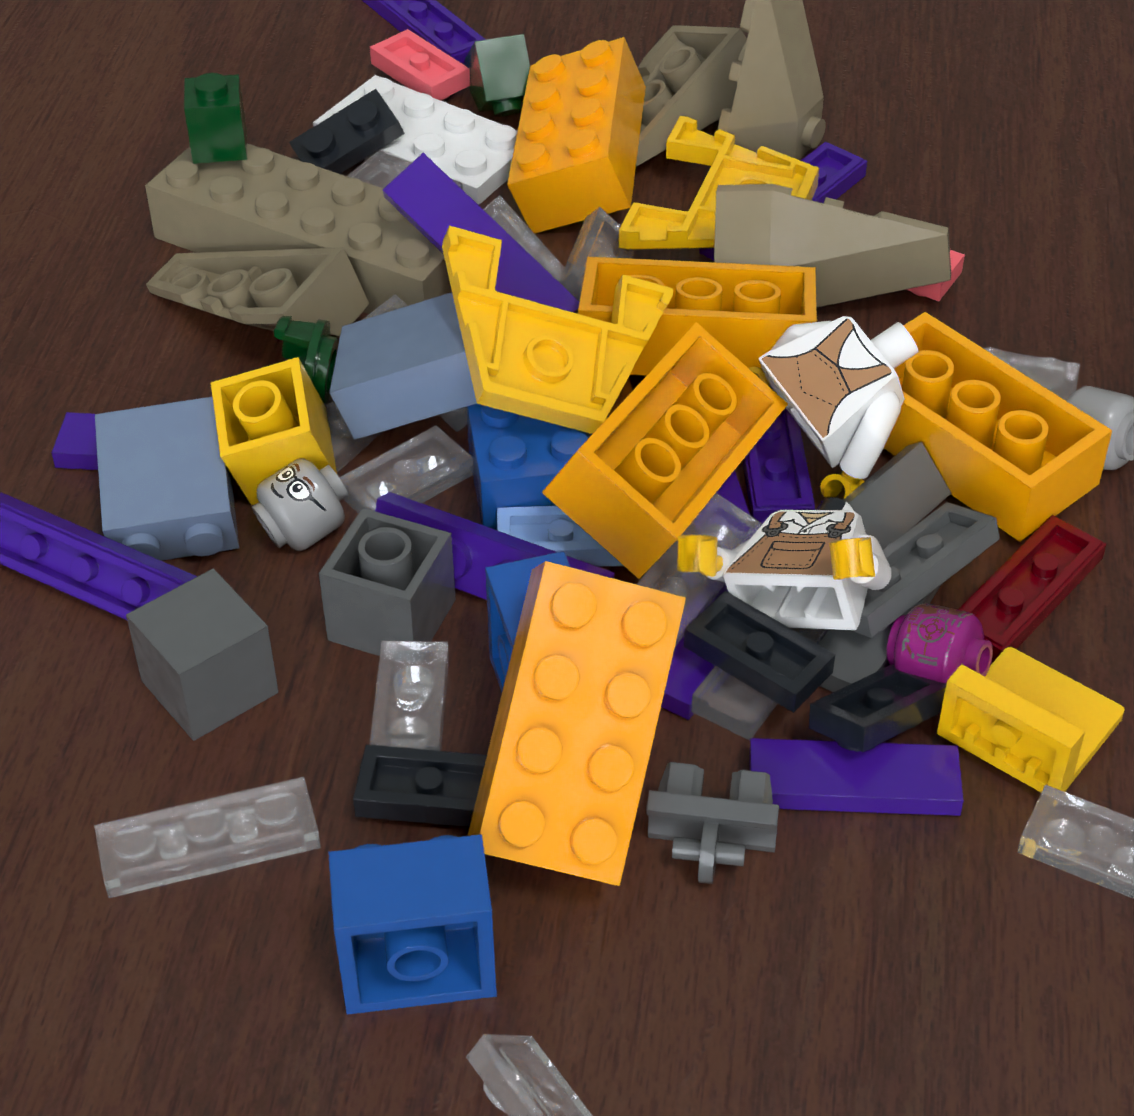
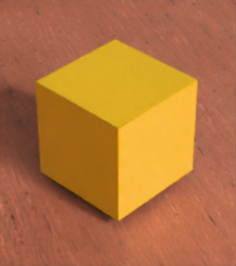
[211,357,337,505]

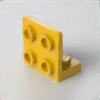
[937,647,1125,801]

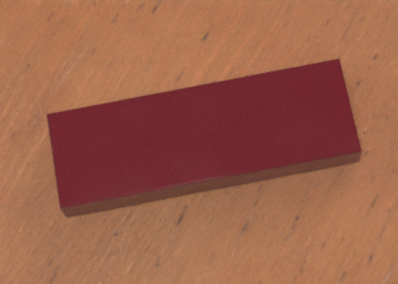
[958,515,1106,662]

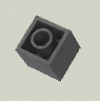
[319,508,456,667]
[126,568,279,741]

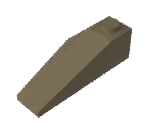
[146,247,369,338]

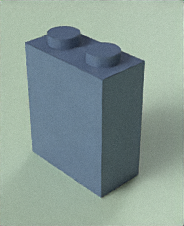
[329,292,477,440]
[95,397,239,561]

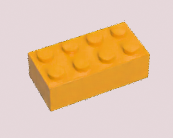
[507,37,646,234]
[578,257,817,375]
[884,312,1112,542]
[542,322,788,579]
[468,561,686,886]

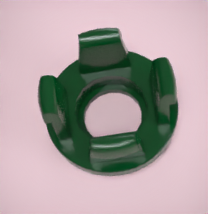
[268,316,339,404]

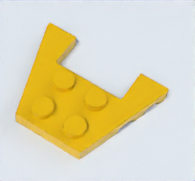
[619,116,819,249]
[442,225,673,434]

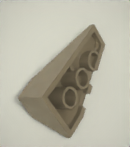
[718,0,826,160]
[636,25,747,167]
[714,184,952,307]

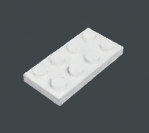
[313,75,518,205]

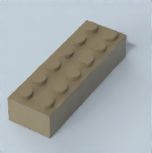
[145,143,452,316]

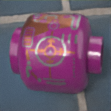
[887,603,993,683]

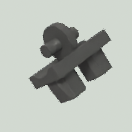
[646,762,779,884]

